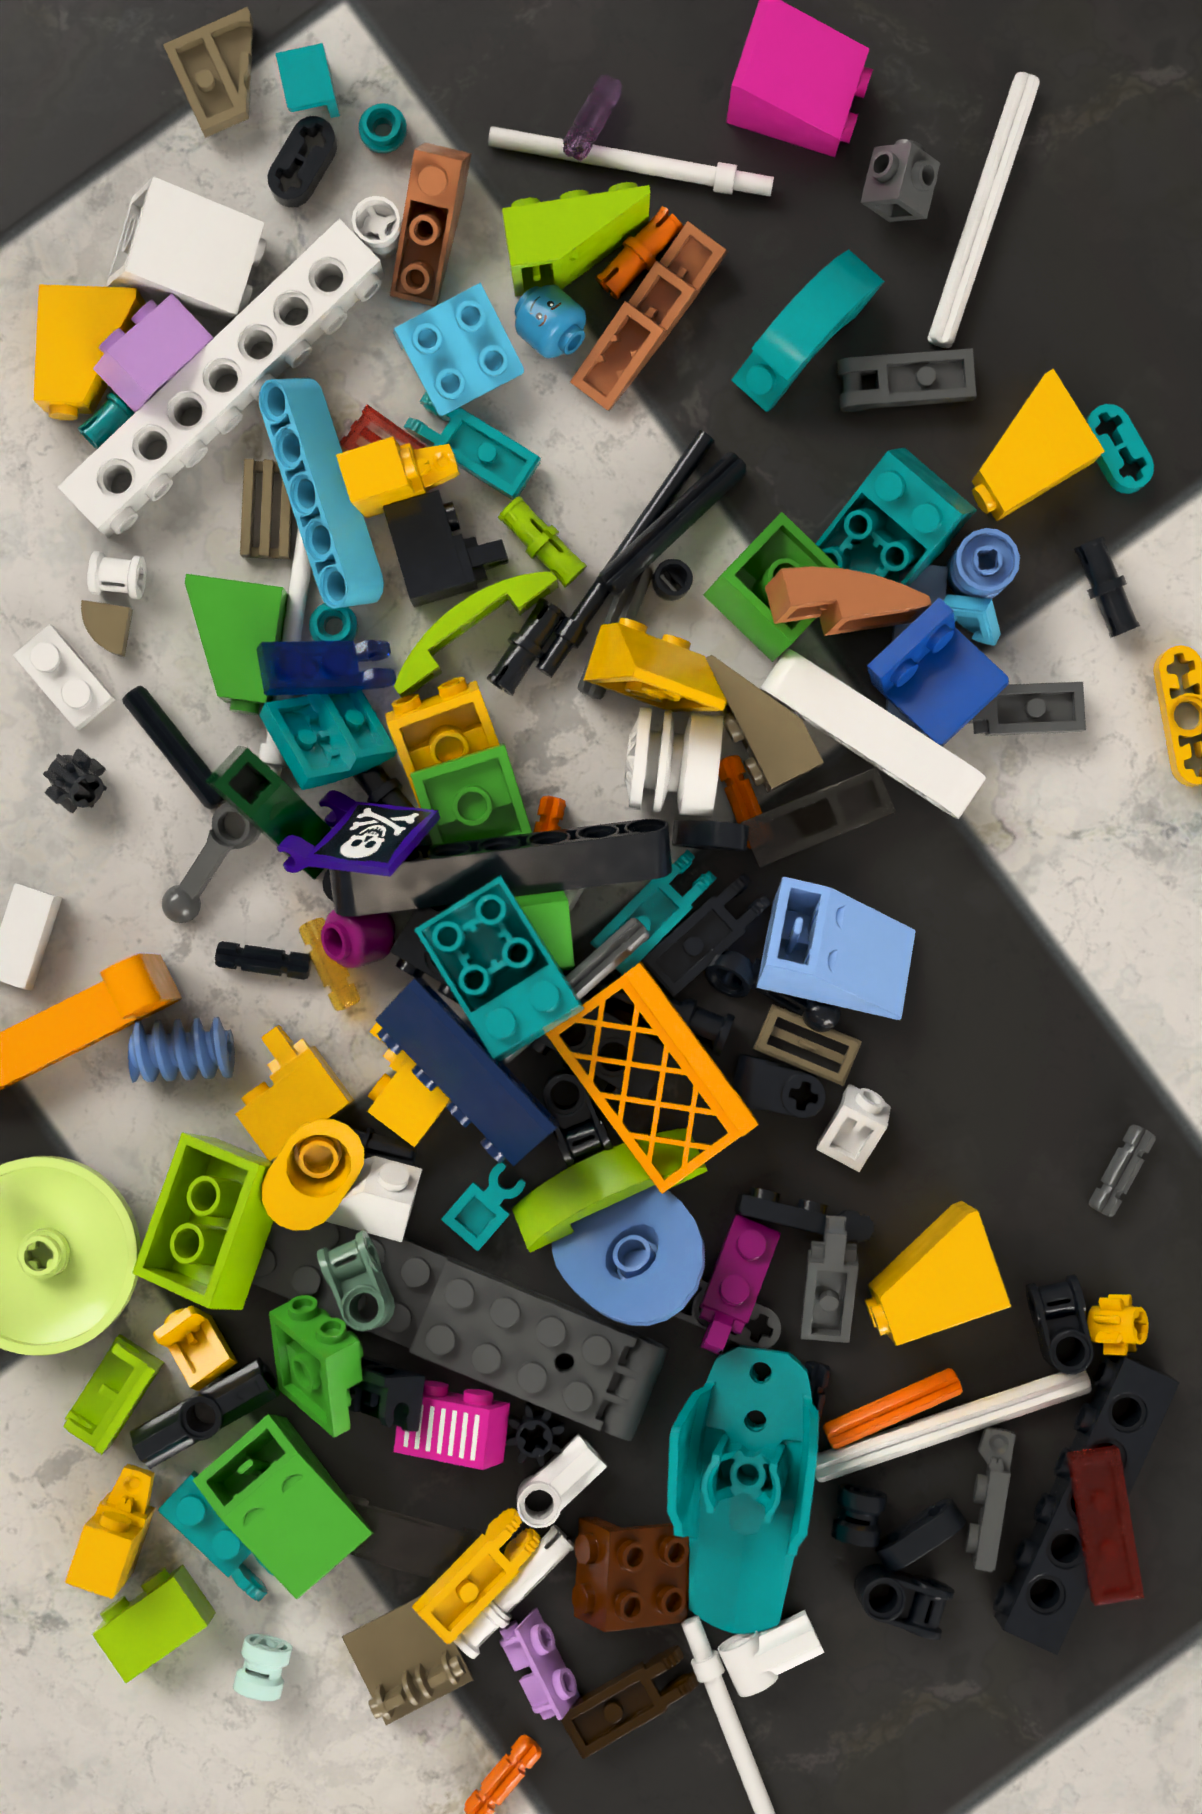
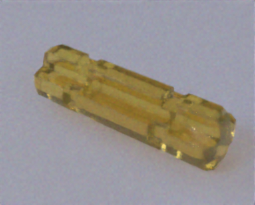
[299,917,360,1011]

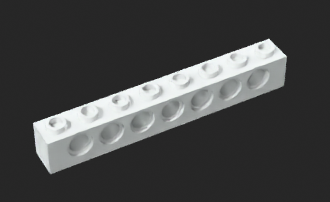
[57,218,384,539]

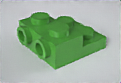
[410,743,533,845]
[269,1295,363,1438]

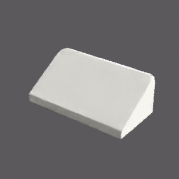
[0,883,62,990]

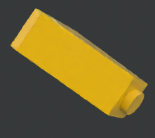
[33,284,146,421]
[972,368,1105,522]

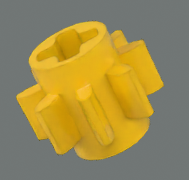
[1087,1294,1149,1356]

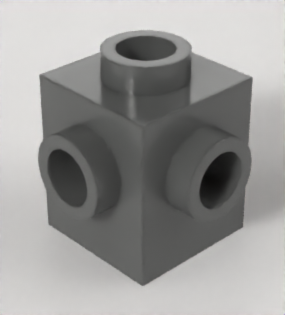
[860,139,940,222]

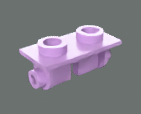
[499,1608,580,1720]

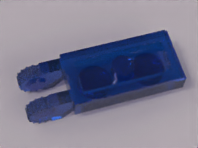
[256,640,397,696]

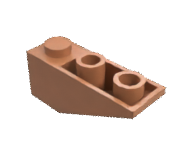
[390,142,472,307]

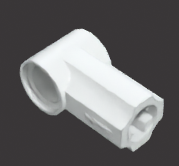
[516,1433,607,1528]
[718,1610,824,1697]

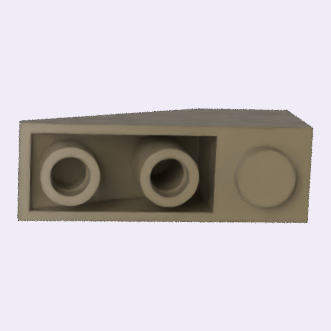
[706,655,824,793]

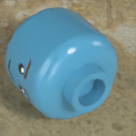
[514,284,586,358]

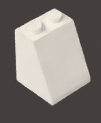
[106,176,266,322]

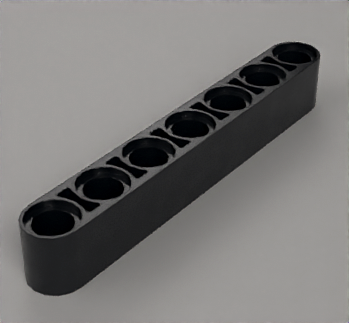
[329,819,672,917]

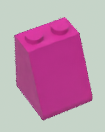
[726,0,873,157]

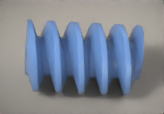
[128,1017,235,1083]

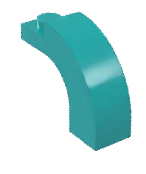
[731,249,885,412]

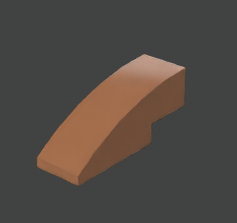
[765,566,932,636]

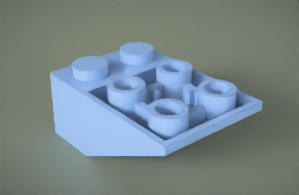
[756,876,916,1021]

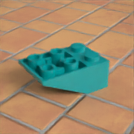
[816,447,977,586]
[414,876,585,1061]

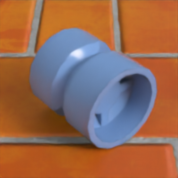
[947,528,1020,599]

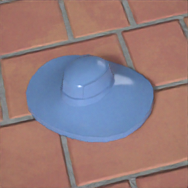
[552,1185,705,1326]

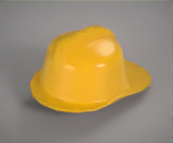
[262,1119,364,1231]

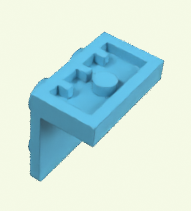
[393,283,524,416]

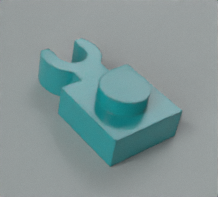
[441,1161,526,1252]

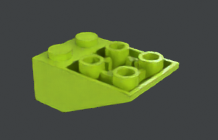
[502,182,650,297]

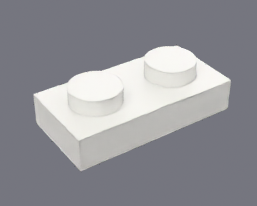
[13,624,116,731]

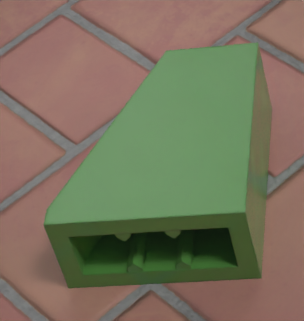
[185,574,288,715]

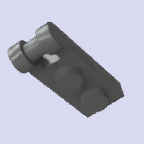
[836,348,977,412]

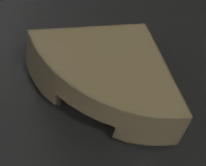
[81,600,133,657]

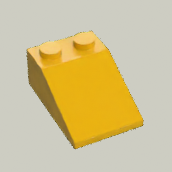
[583,618,726,712]

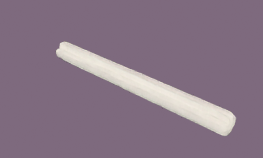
[928,72,1040,348]
[815,1370,1092,1483]

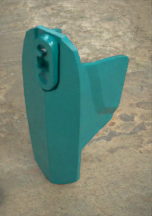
[667,1344,819,1634]

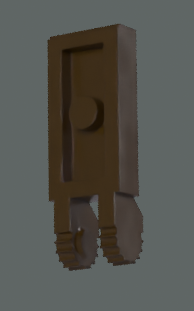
[561,1645,700,1759]

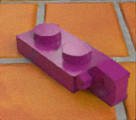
[699,1214,781,1355]

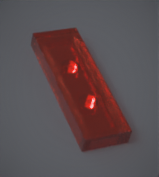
[1067,1445,1144,1606]

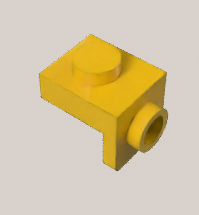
[153,1305,238,1391]

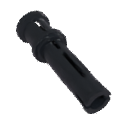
[586,973,735,1056]

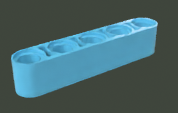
[259,378,384,609]

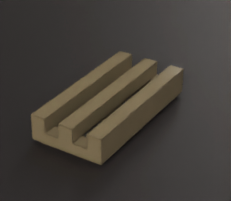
[240,459,293,559]
[753,1004,862,1086]

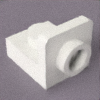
[816,1084,891,1172]

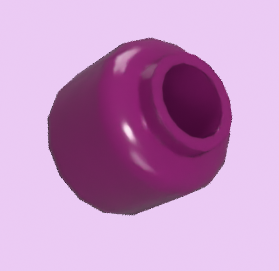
[321,909,396,968]

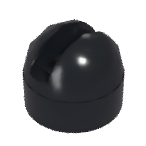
[652,559,693,601]

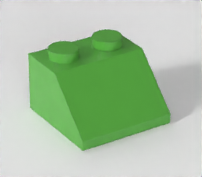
[703,512,840,662]

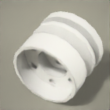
[624,707,723,818]

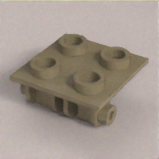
[342,1594,474,1725]

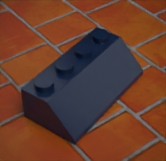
[375,978,558,1166]

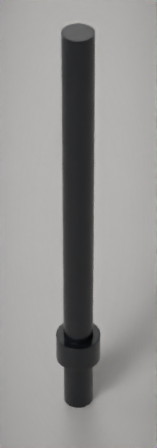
[536,430,714,678]

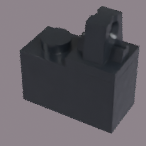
[383,490,509,607]

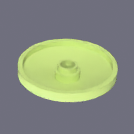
[0,1156,141,1356]

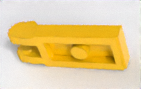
[411,1507,541,1645]

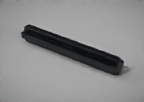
[599,452,747,596]

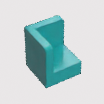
[275,43,340,118]

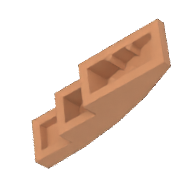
[570,221,728,411]

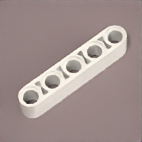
[760,648,986,819]

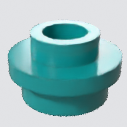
[359,103,407,153]
[309,603,358,650]

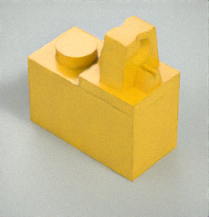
[336,436,460,519]
[367,1022,451,1147]
[235,1025,355,1161]
[65,1464,155,1599]

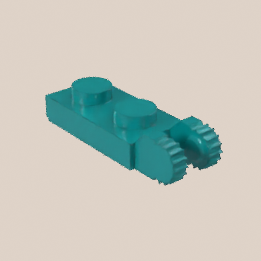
[403,392,541,500]
[590,849,717,975]
[157,1471,274,1602]

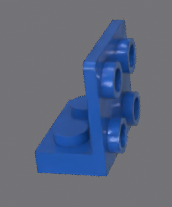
[867,597,1009,747]

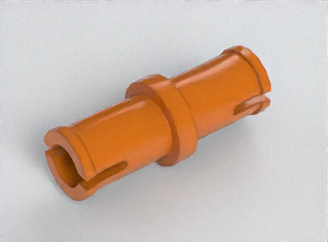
[595,206,684,300]

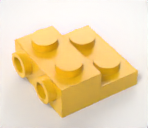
[385,677,500,808]

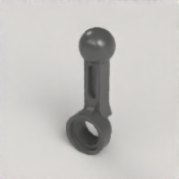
[162,802,261,923]

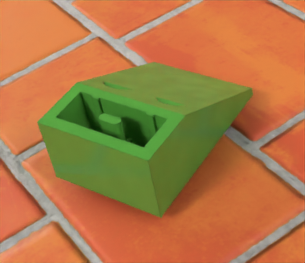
[192,1414,374,1599]

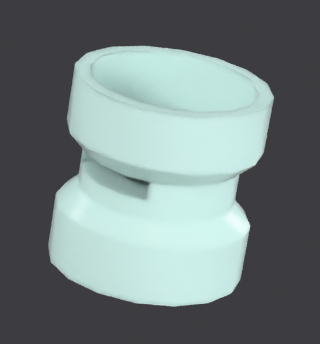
[233,1634,293,1701]

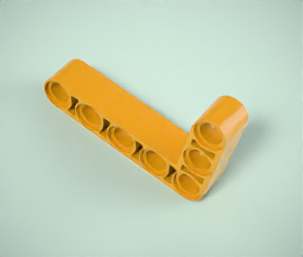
[0,953,182,1091]

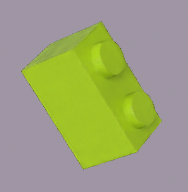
[92,1564,216,1683]

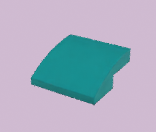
[259,677,397,790]

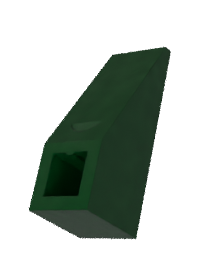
[205,746,331,880]

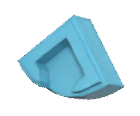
[944,594,1001,646]

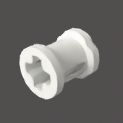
[87,551,147,599]

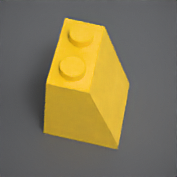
[864,1201,1011,1346]

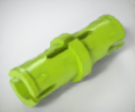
[498,496,587,587]

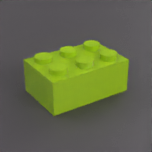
[132,1132,274,1310]

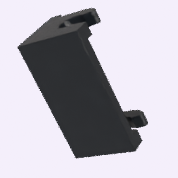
[348,1356,425,1432]

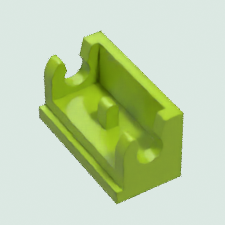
[63,1334,165,1455]

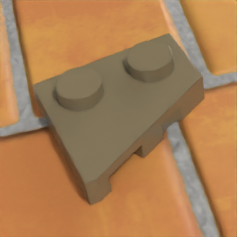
[163,7,253,138]

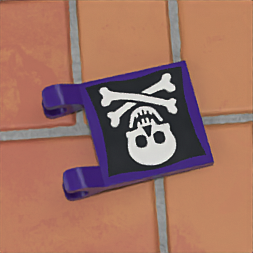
[277,790,440,877]

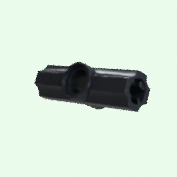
[129,1357,280,1469]

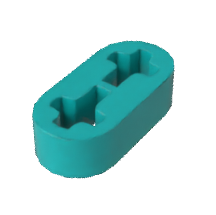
[1086,404,1154,494]

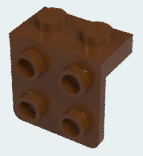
[572,1516,689,1632]

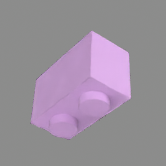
[93,294,213,413]

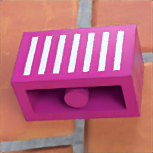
[394,1381,510,1470]

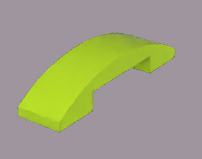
[394,571,558,697]
[512,1128,708,1253]

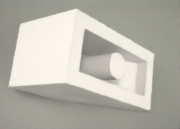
[325,1156,422,1242]

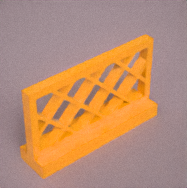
[545,962,759,1194]

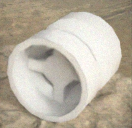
[352,196,402,259]

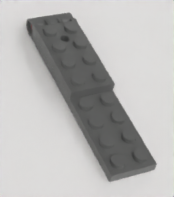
[252,1221,670,1441]

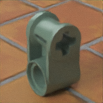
[317,1230,395,1331]

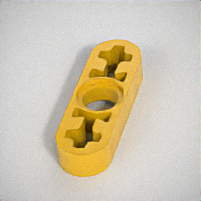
[1153,646,1202,786]

